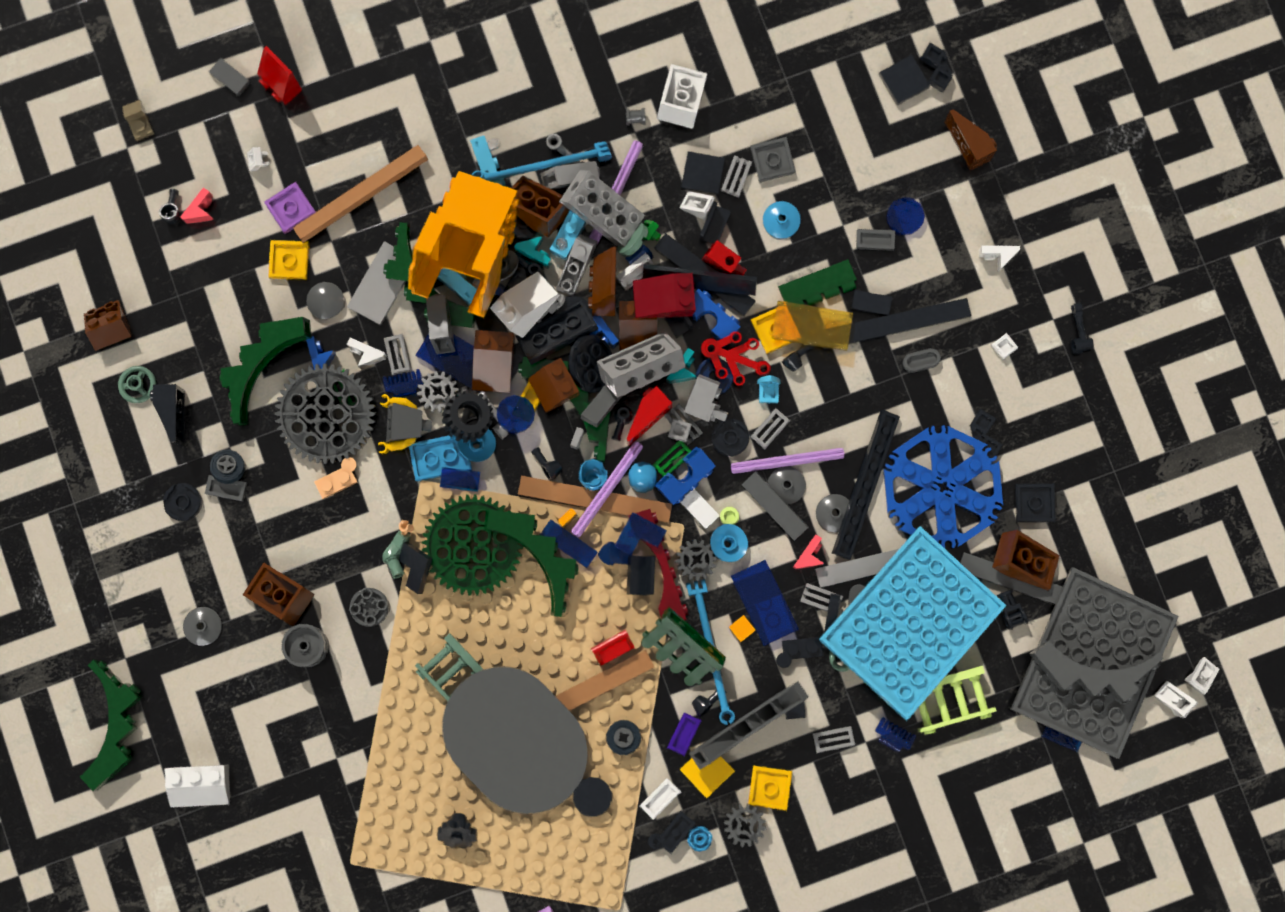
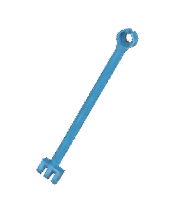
[472,142,612,181]
[686,579,735,725]

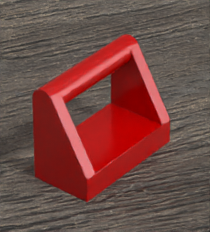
[591,630,635,666]

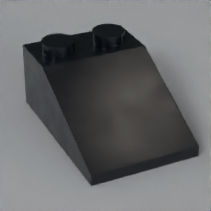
[150,384,185,447]

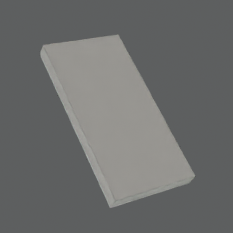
[347,242,406,325]

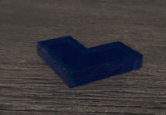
[614,512,667,556]

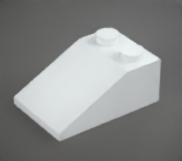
[657,64,707,129]
[490,272,560,338]

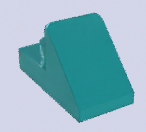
[514,237,552,269]
[666,348,696,384]

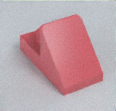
[181,187,213,224]
[793,535,824,570]

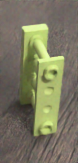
[917,666,996,735]

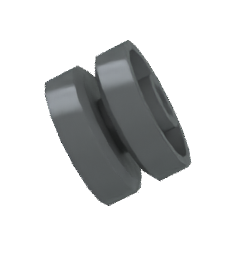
[281,624,328,667]

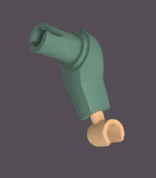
[383,520,414,579]

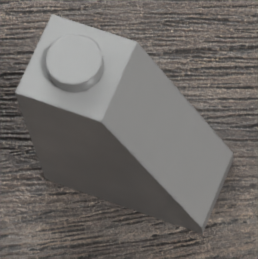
[541,161,600,190]

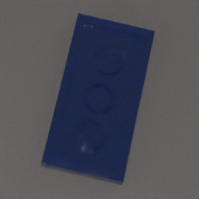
[415,334,481,393]
[730,560,799,646]

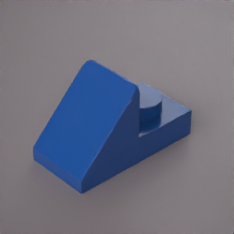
[590,316,619,349]
[306,337,336,370]

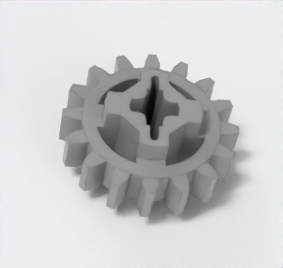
[417,371,459,413]

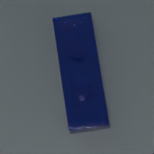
[540,519,598,568]

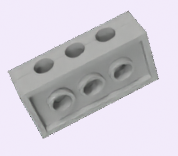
[559,170,645,246]
[597,332,686,398]

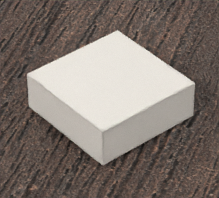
[991,333,1018,360]

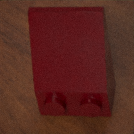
[632,273,696,319]

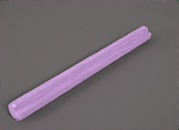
[589,140,643,244]
[571,441,643,537]
[731,448,844,474]

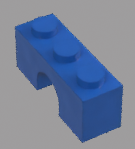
[691,289,741,347]
[654,447,715,505]

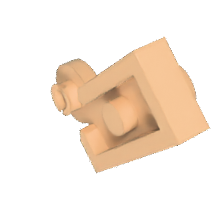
[314,457,358,499]

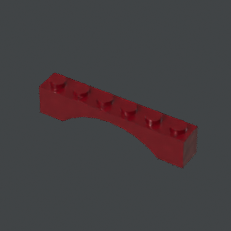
[628,509,689,621]

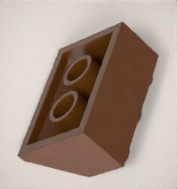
[588,247,617,316]

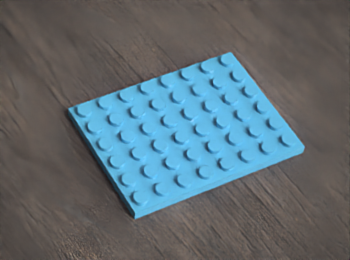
[819,526,1006,720]

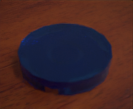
[886,197,925,235]
[496,395,535,434]

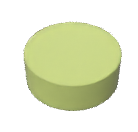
[720,507,739,525]

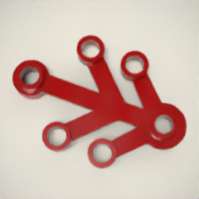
[701,331,771,386]

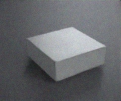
[668,419,692,443]
[570,427,584,449]

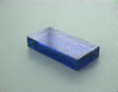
[440,467,480,492]

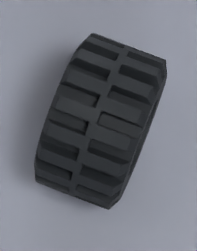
[442,390,493,443]

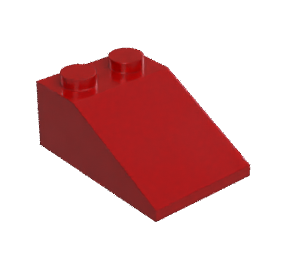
[257,46,302,105]
[627,386,672,447]

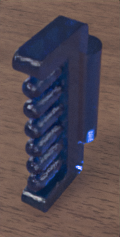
[383,369,423,397]
[875,717,916,752]

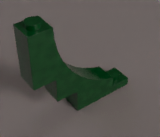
[518,357,610,463]

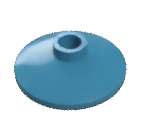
[763,201,800,239]
[457,429,496,462]
[710,524,748,562]

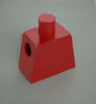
[702,240,747,275]

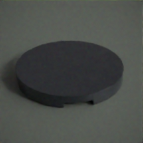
[569,335,612,393]

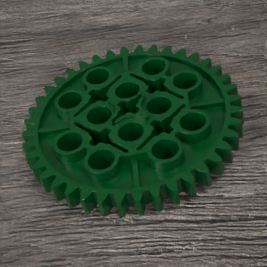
[422,494,524,596]

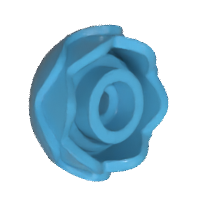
[688,826,712,852]

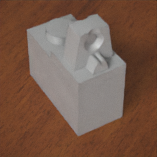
[684,374,728,422]

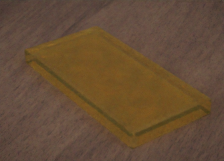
[771,301,853,351]

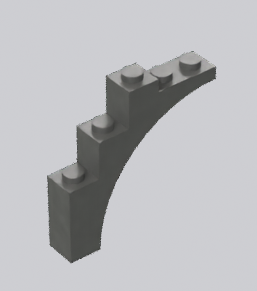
[1030,641,1164,703]
[689,681,809,769]

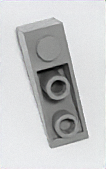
[556,234,598,297]

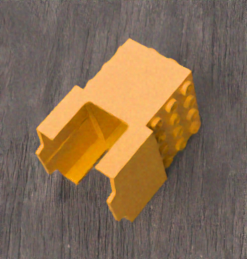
[408,171,519,318]

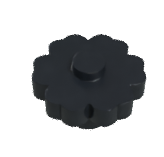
[437,813,478,848]

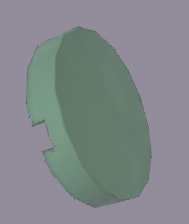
[617,223,648,257]

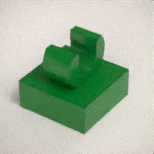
[642,220,661,241]

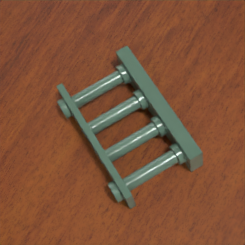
[415,633,484,701]

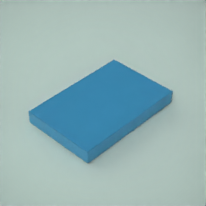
[409,435,472,482]

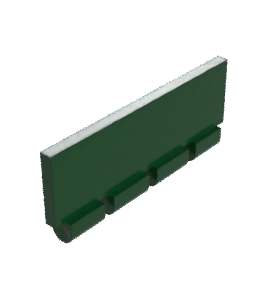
[778,260,857,313]

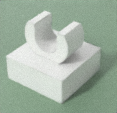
[247,147,269,171]

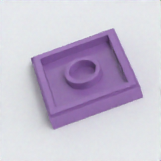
[264,182,316,234]

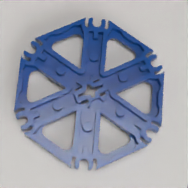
[883,425,1003,549]

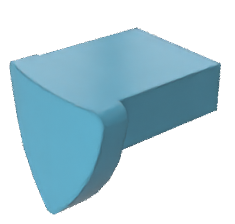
[757,375,781,403]

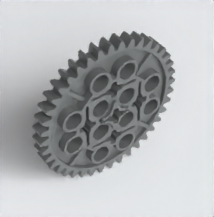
[275,363,376,464]

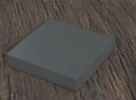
[750,137,796,183]

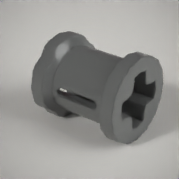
[626,108,645,125]

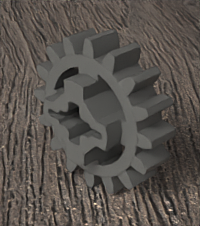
[675,539,717,581]
[724,803,766,847]

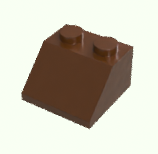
[528,358,580,413]

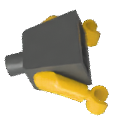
[378,394,432,454]

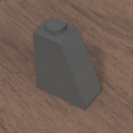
[426,294,456,354]

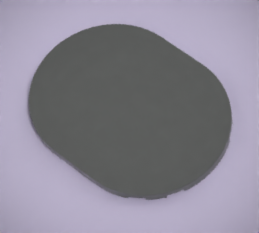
[442,666,588,814]

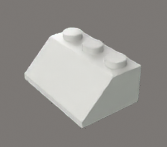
[165,765,230,807]

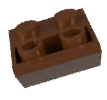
[84,300,131,351]

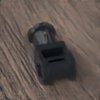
[997,589,1028,631]

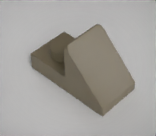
[123,100,154,141]

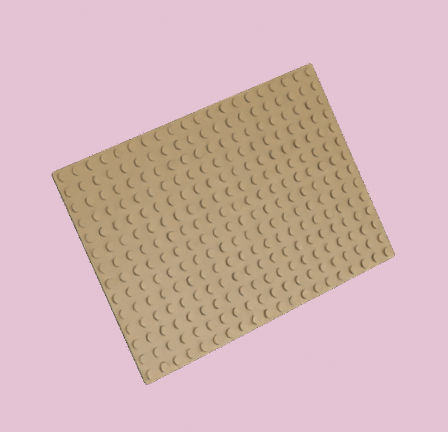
[350,481,684,910]

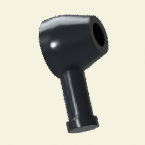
[159,189,179,224]
[515,251,544,277]
[781,340,814,372]
[611,406,633,442]
[531,447,562,481]
[692,690,727,717]

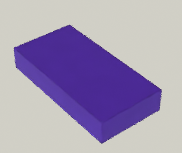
[667,712,701,756]

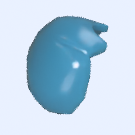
[579,459,608,491]
[628,461,657,493]

